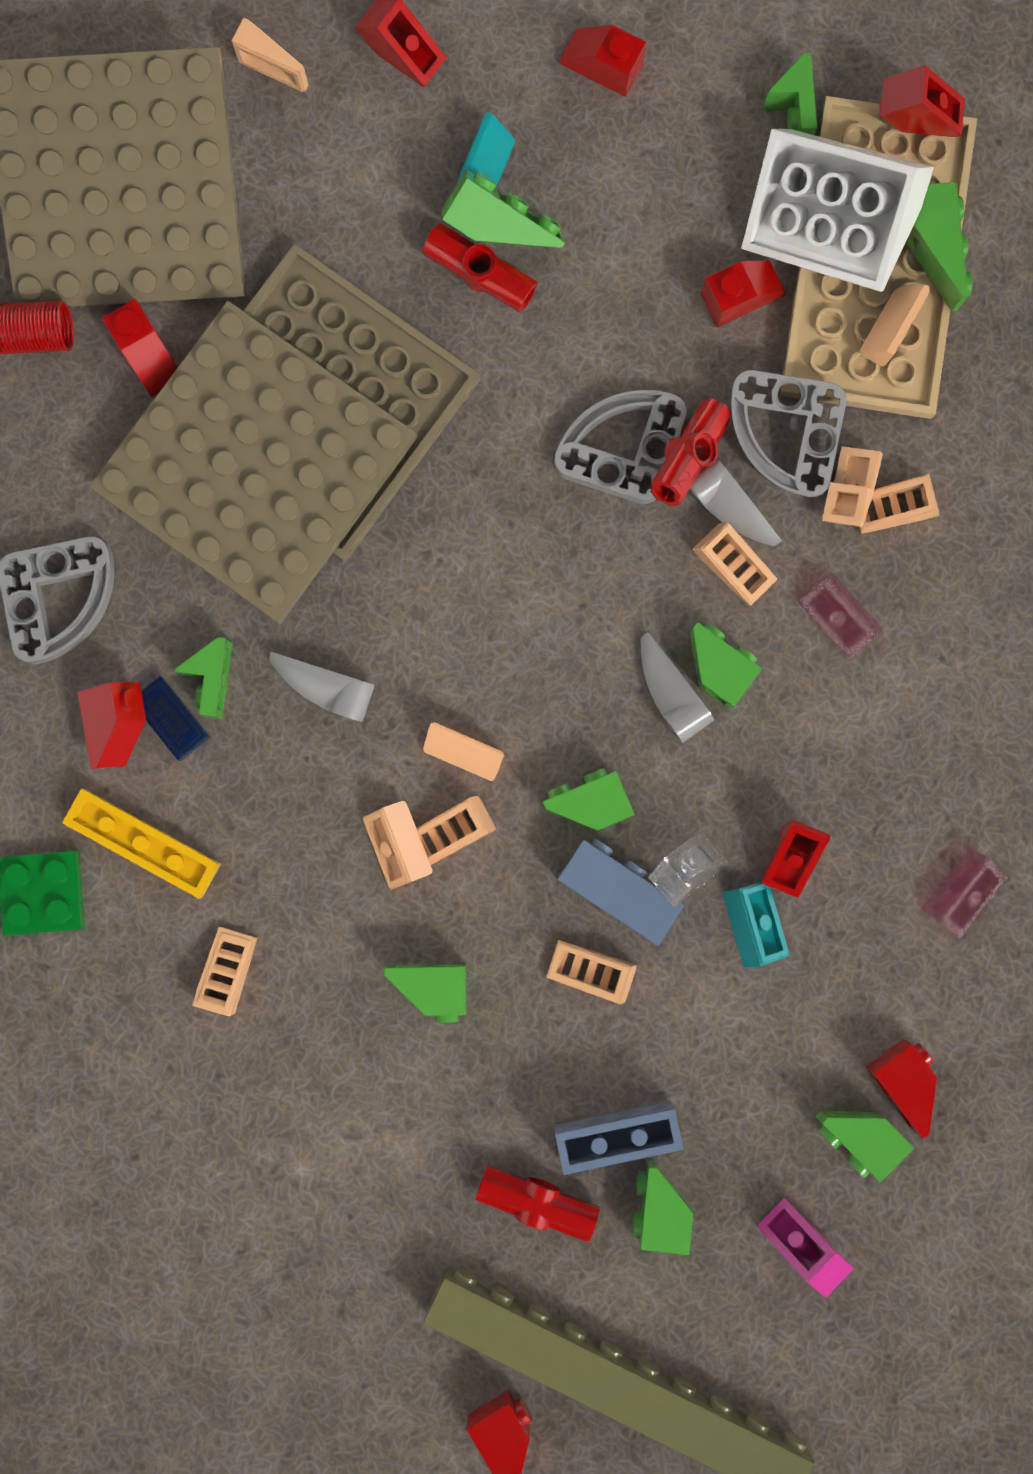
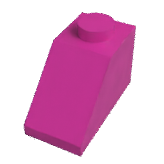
[757,1197,854,1298]

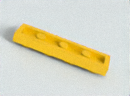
[62,788,221,899]

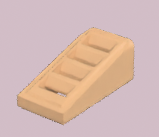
[232,18,308,92]
[860,474,939,534]
[692,522,777,606]
[416,796,496,865]
[192,927,258,1016]
[546,940,637,1004]

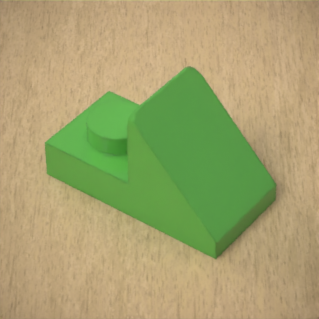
[762,53,817,135]
[174,637,233,719]

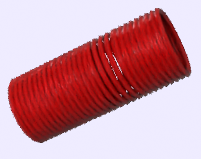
[0,300,74,355]

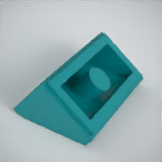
[457,112,515,189]
[722,881,790,968]

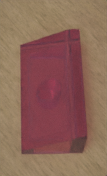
[798,572,883,659]
[922,849,1007,939]

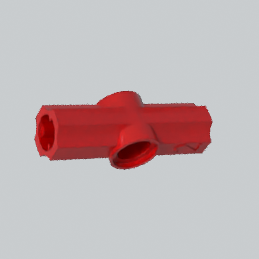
[422,223,538,313]
[650,398,732,507]
[475,1165,600,1243]

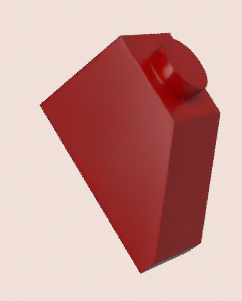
[355,0,447,87]
[559,25,646,97]
[879,65,965,137]
[701,260,786,327]
[102,298,178,397]
[77,682,146,769]
[865,1039,937,1139]
[466,1390,533,1474]

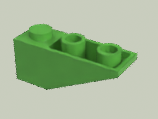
[441,170,565,248]
[905,182,972,311]

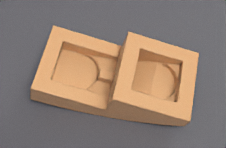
[822,447,883,527]

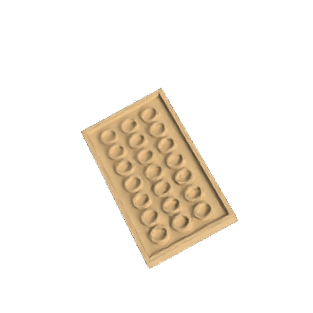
[779,96,977,419]

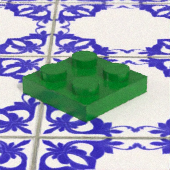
[0,851,85,936]

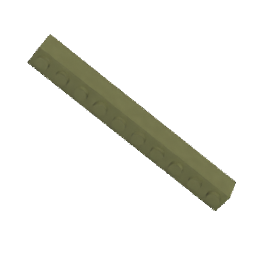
[423,1268,815,1474]

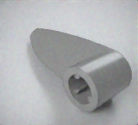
[689,458,782,547]
[640,632,714,743]
[269,651,375,722]

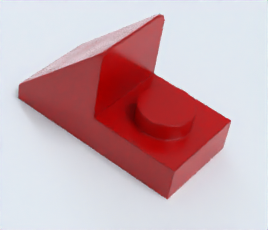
[761,820,830,898]

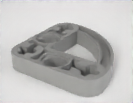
[731,370,846,497]
[554,390,687,504]
[0,537,115,664]

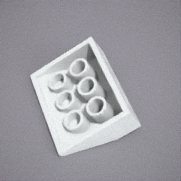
[741,129,934,292]

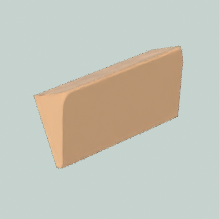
[859,284,930,367]
[423,722,505,781]
[363,801,432,890]

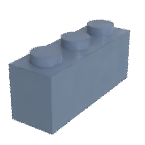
[557,838,684,946]
[554,1101,684,1175]

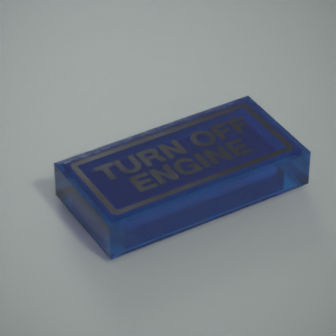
[141,676,211,761]

